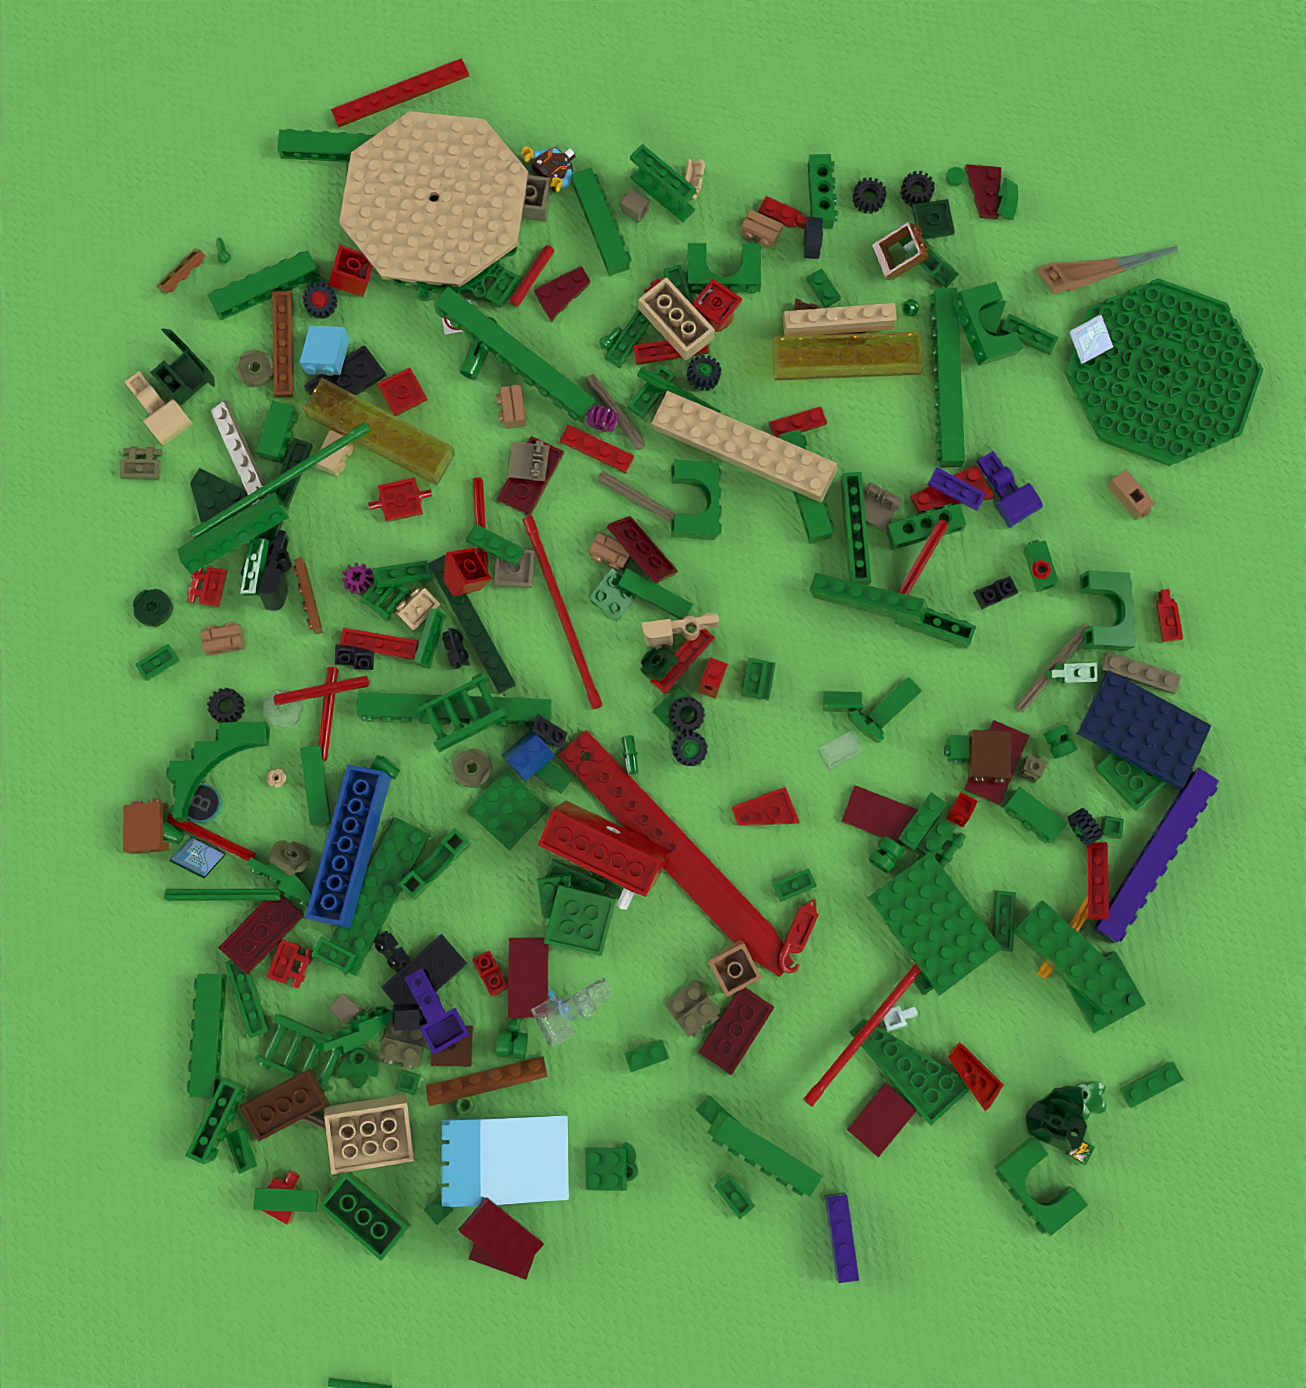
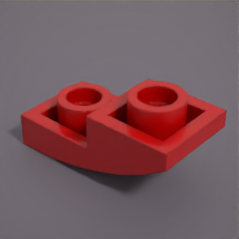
[472,950,508,997]

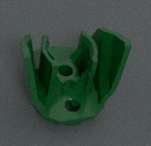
[1026,1086,1087,1152]

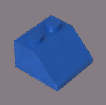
[501,731,554,782]

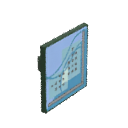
[1069,314,1115,365]
[170,837,226,879]

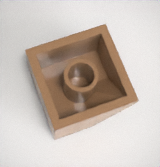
[708,940,762,997]

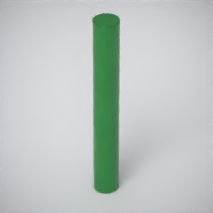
[328,1378,392,1388]

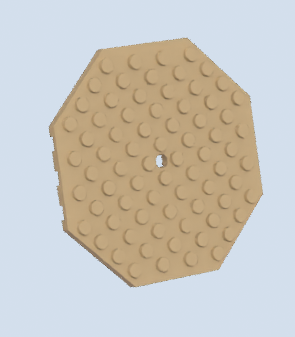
[339,111,529,288]

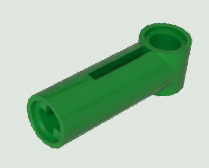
[459,317,497,380]

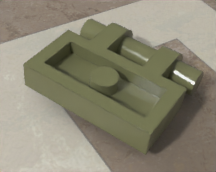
[120,446,162,480]

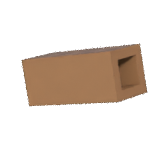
[1107,469,1155,520]

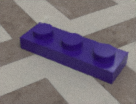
[927,467,986,511]

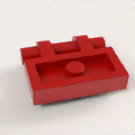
[187,567,227,608]
[266,939,313,989]

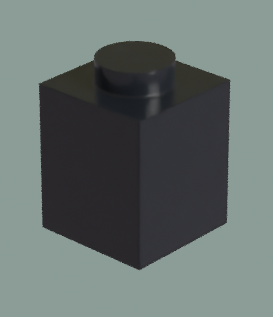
[392,1004,423,1031]

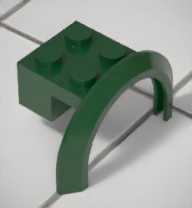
[150,328,215,405]

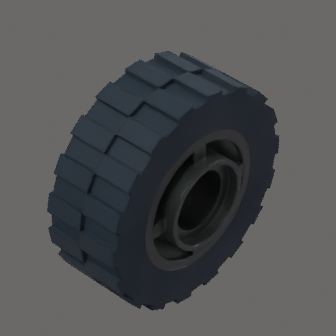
[803,217,823,259]

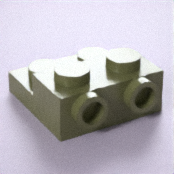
[664,980,720,1037]
[379,1019,426,1070]

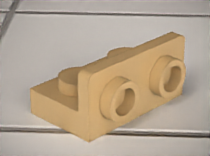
[395,587,440,631]

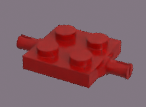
[368,477,433,522]

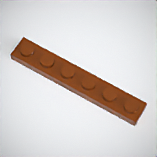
[272,291,294,398]
[426,1056,548,1107]

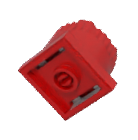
[692,279,742,332]

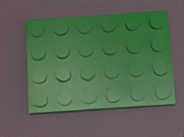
[867,852,1002,995]

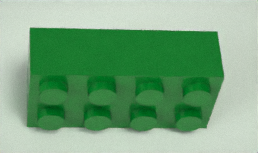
[319,1171,411,1261]

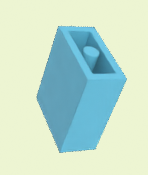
[299,326,350,376]

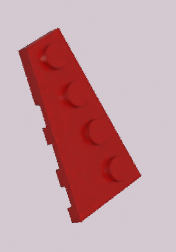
[910,465,994,513]

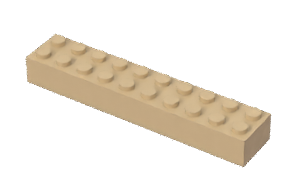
[651,391,838,503]

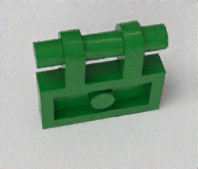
[916,817,966,868]

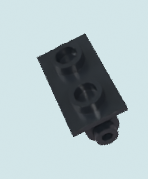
[442,628,470,669]
[527,714,568,750]
[374,931,410,973]

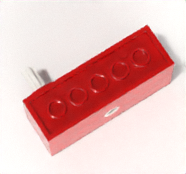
[538,800,671,910]

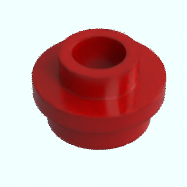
[1031,560,1051,579]

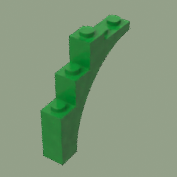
[166,722,270,822]

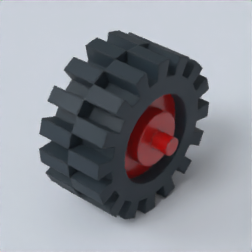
[303,282,338,318]

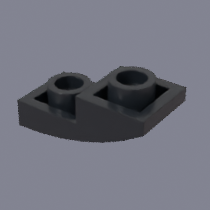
[973,576,1019,610]
[335,644,374,670]

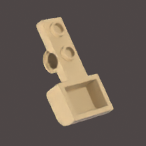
[125,371,193,446]
[642,613,719,648]

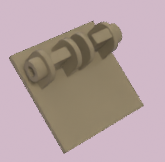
[508,441,550,481]
[863,482,902,531]

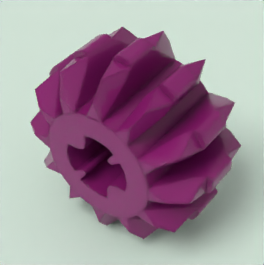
[586,405,618,433]
[341,562,374,595]

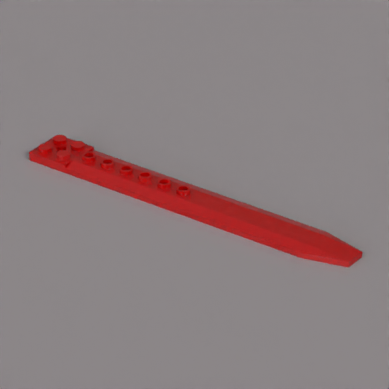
[558,730,794,977]

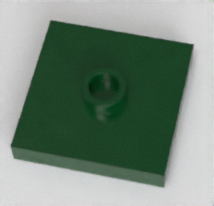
[912,199,955,239]

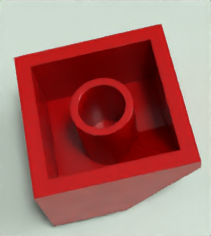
[328,244,372,297]
[444,547,492,596]

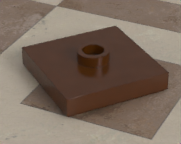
[431,1026,473,1067]

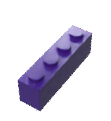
[824,1193,860,1283]

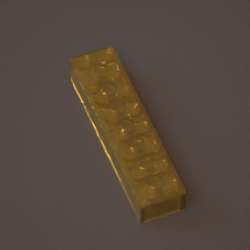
[772,331,924,380]
[303,378,455,485]

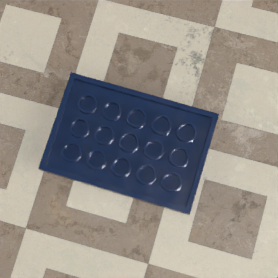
[1076,670,1212,790]

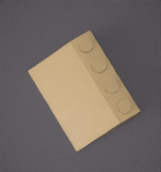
[324,1094,414,1174]

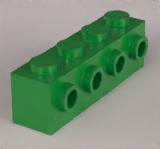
[895,608,976,649]
[185,1078,246,1164]

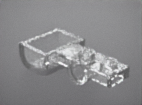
[531,977,614,1046]

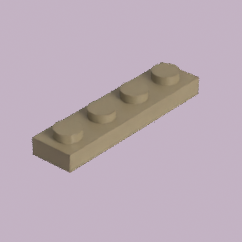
[1100,652,1181,695]

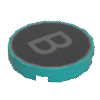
[187,784,222,823]

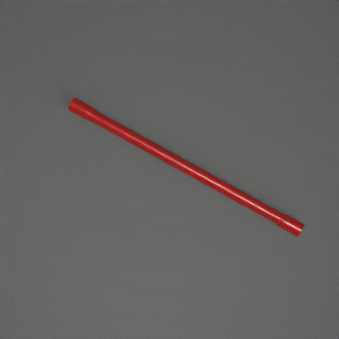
[522,516,603,710]
[803,964,921,1107]

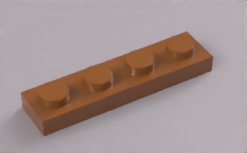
[293,557,324,635]

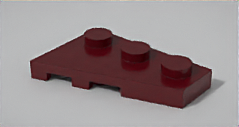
[965,164,1001,220]
[534,266,590,322]

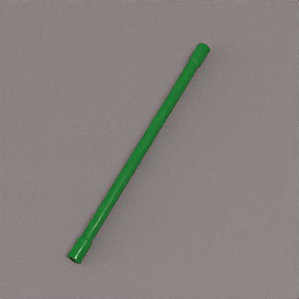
[189,421,372,539]

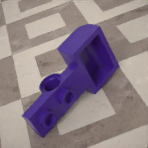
[977,451,1043,528]
[404,968,470,1055]

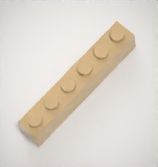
[783,303,897,338]

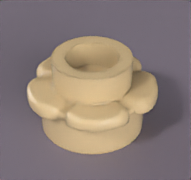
[267,769,286,788]

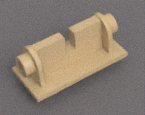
[685,159,706,200]

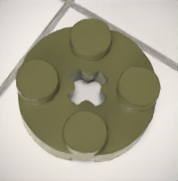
[236,350,274,388]
[453,749,492,788]
[269,840,311,876]

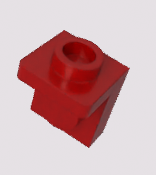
[946,792,978,827]

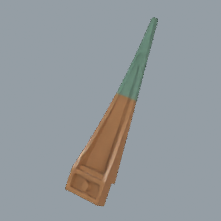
[1037,246,1178,294]

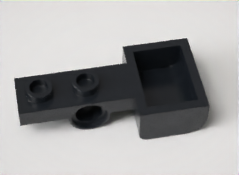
[259,530,292,611]

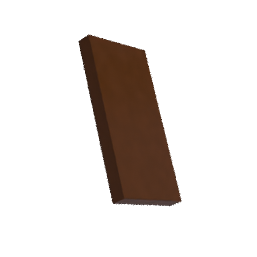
[240,1068,330,1141]

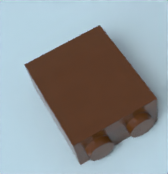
[968,730,1011,784]

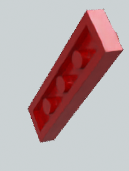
[633,340,709,365]
[560,424,634,473]
[340,628,419,660]
[651,629,715,694]
[1087,842,1109,920]

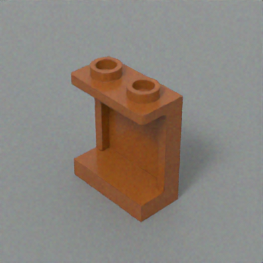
[123,799,169,854]

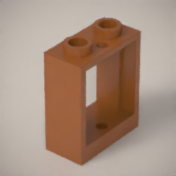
[872,222,929,280]

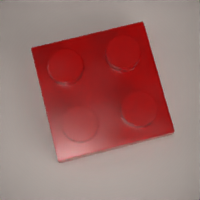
[377,367,428,417]

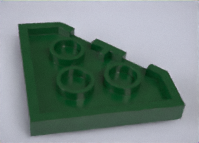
[190,468,248,523]

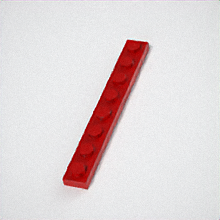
[331,58,469,128]

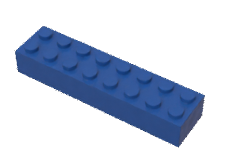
[305,765,391,929]

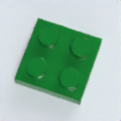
[586,1147,627,1191]

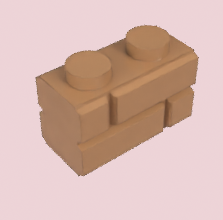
[740,209,783,249]
[496,385,527,429]
[589,532,631,572]
[200,622,246,656]

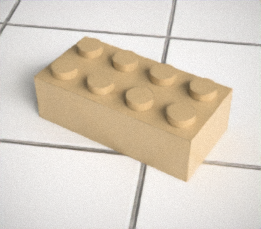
[638,277,715,361]

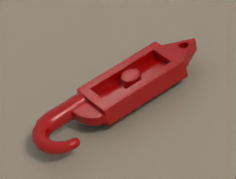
[778,899,819,974]

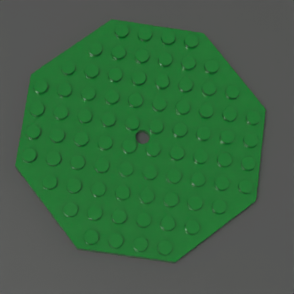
[1065,278,1264,466]

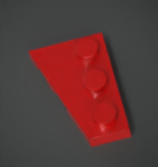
[731,787,800,826]
[948,1042,1004,1111]

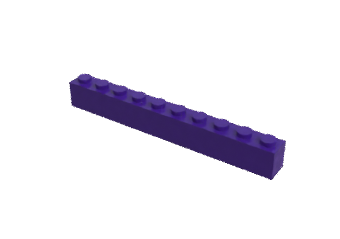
[1092,768,1219,943]

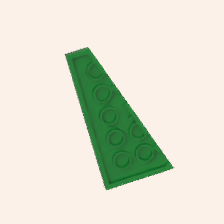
[849,1019,970,1126]

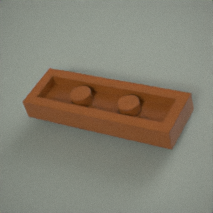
[157,249,205,294]

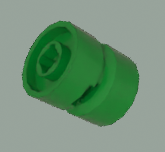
[1043,725,1078,759]
[868,836,905,873]
[496,1030,528,1060]

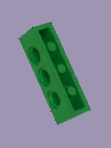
[808,154,838,229]
[885,503,967,550]

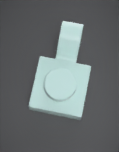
[883,1006,918,1032]

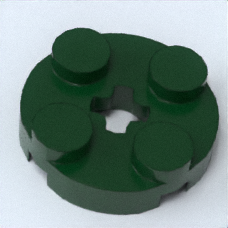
[133,589,174,628]
[640,644,679,681]

